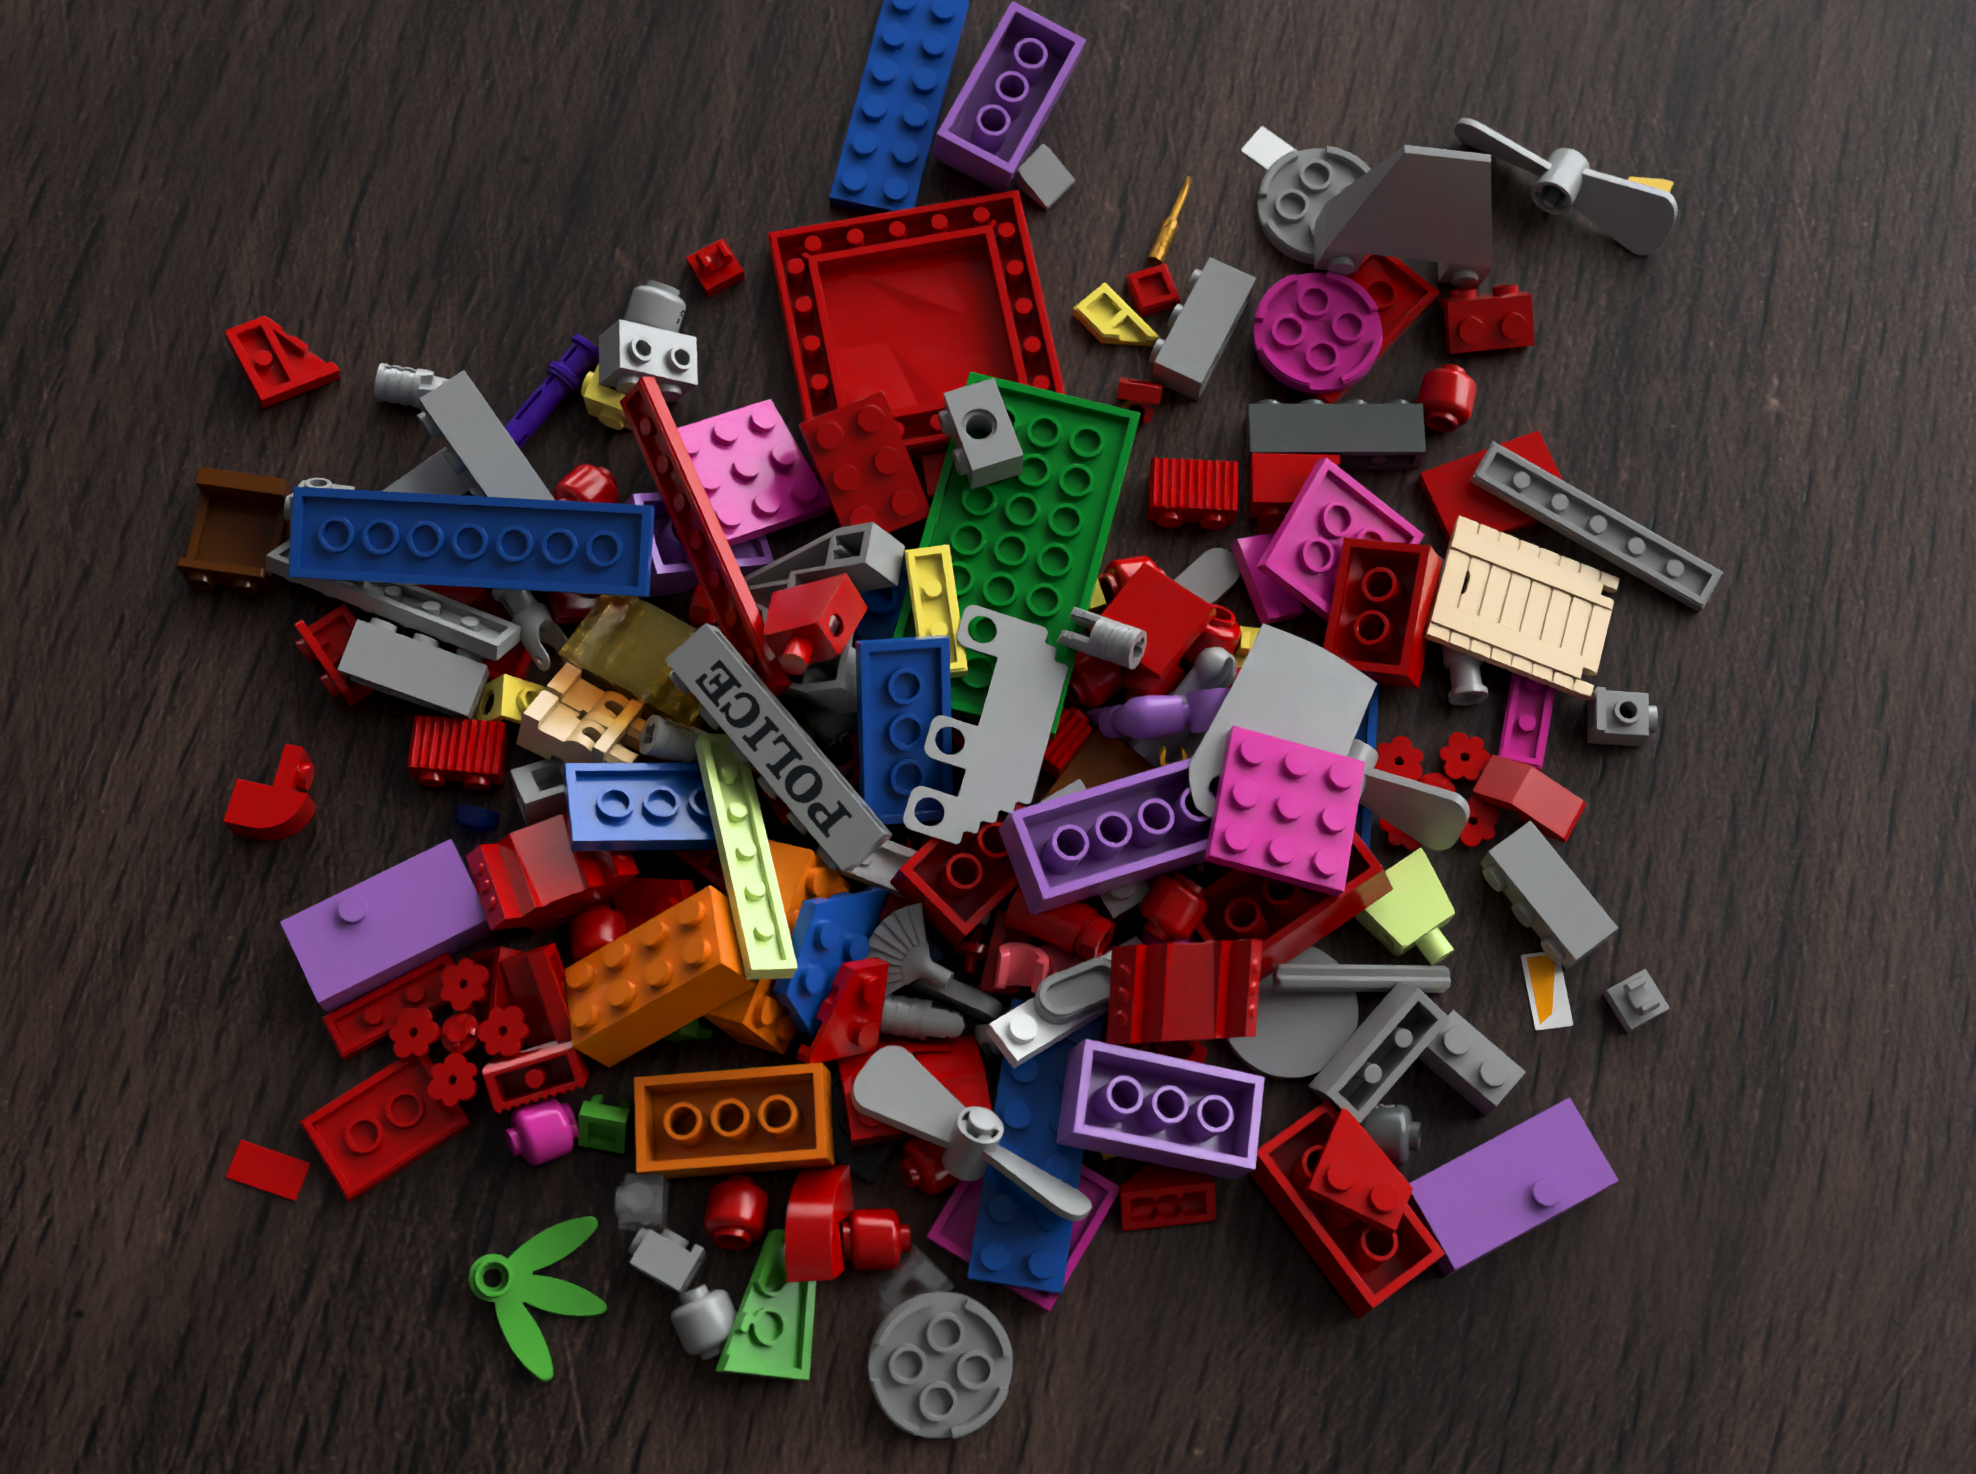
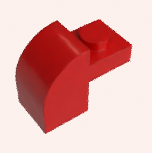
[224,743,317,841]

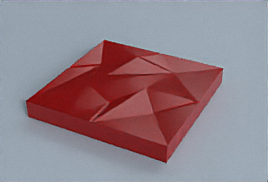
[767,190,1065,478]

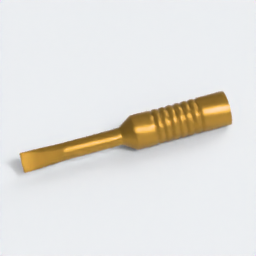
[1147,176,1192,266]

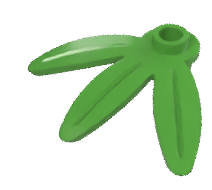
[468,1216,607,1382]

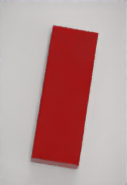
[322,952,466,1061]

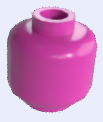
[505,1097,579,1166]

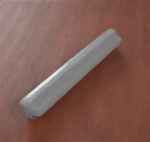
[1272,964,1451,993]

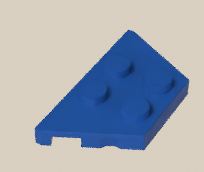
[773,886,888,1061]

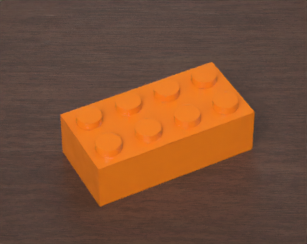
[703,840,852,1055]
[564,885,757,1068]
[634,1063,835,1180]

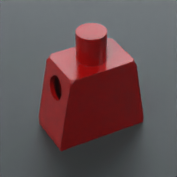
[763,573,868,675]

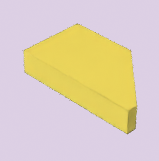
[1073,282,1159,346]

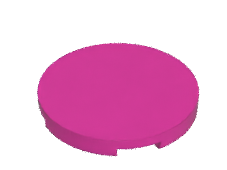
[1253,271,1383,394]

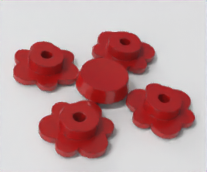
[1374,732,1499,852]
[389,958,530,1108]

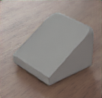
[1015,144,1075,210]

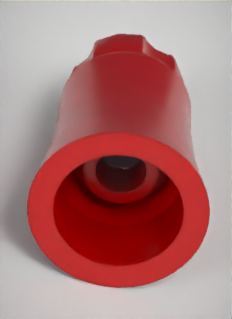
[1004,885,1116,961]

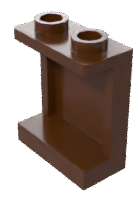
[176,467,293,596]

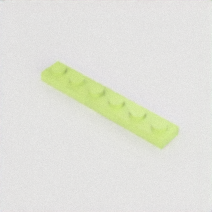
[695,734,797,980]

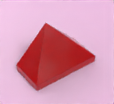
[1119,1163,1216,1231]

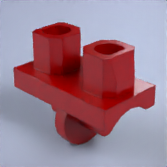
[953,910,1032,997]

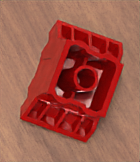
[465,813,639,935]
[1107,939,1262,1045]

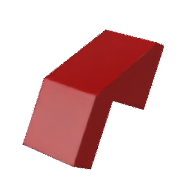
[1472,754,1586,843]

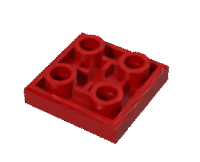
[1089,562,1217,682]

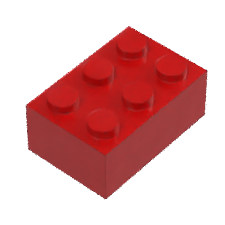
[798,390,930,533]
[889,802,1025,948]

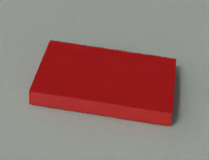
[1418,430,1563,544]
[300,1053,472,1202]

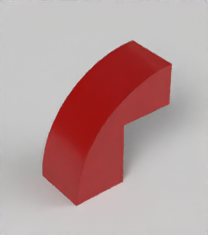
[785,1164,855,1283]

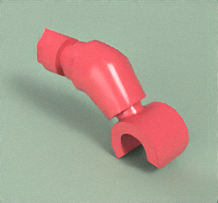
[993,942,1112,993]

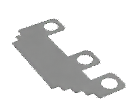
[903,605,1068,845]

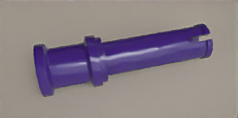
[504,334,599,450]

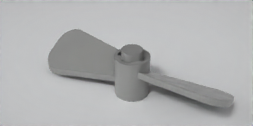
[1454,118,1678,255]
[1347,738,1470,851]
[851,1046,1092,1221]

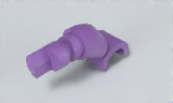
[1085,688,1231,740]

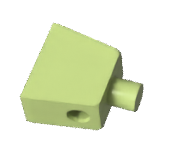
[1354,847,1455,965]

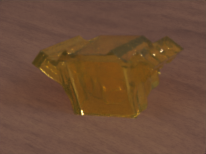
[558,595,702,727]

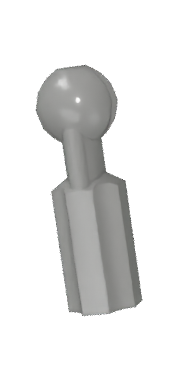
[1128,646,1237,768]

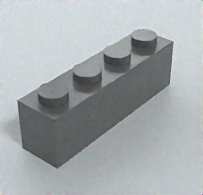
[1244,399,1426,469]

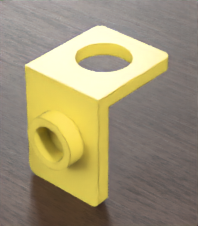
[474,674,546,724]

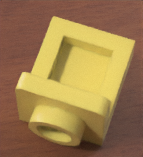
[581,364,632,430]

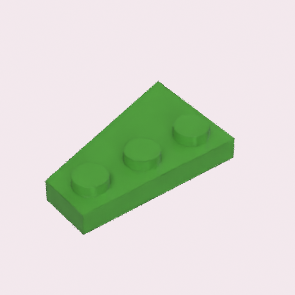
[715,1229,816,1381]

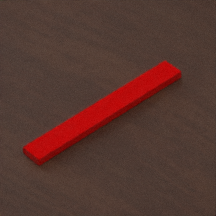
[620,377,791,698]

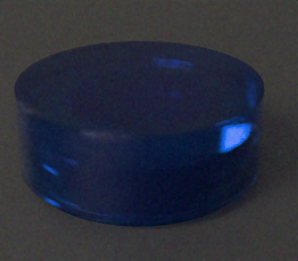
[452,804,501,833]

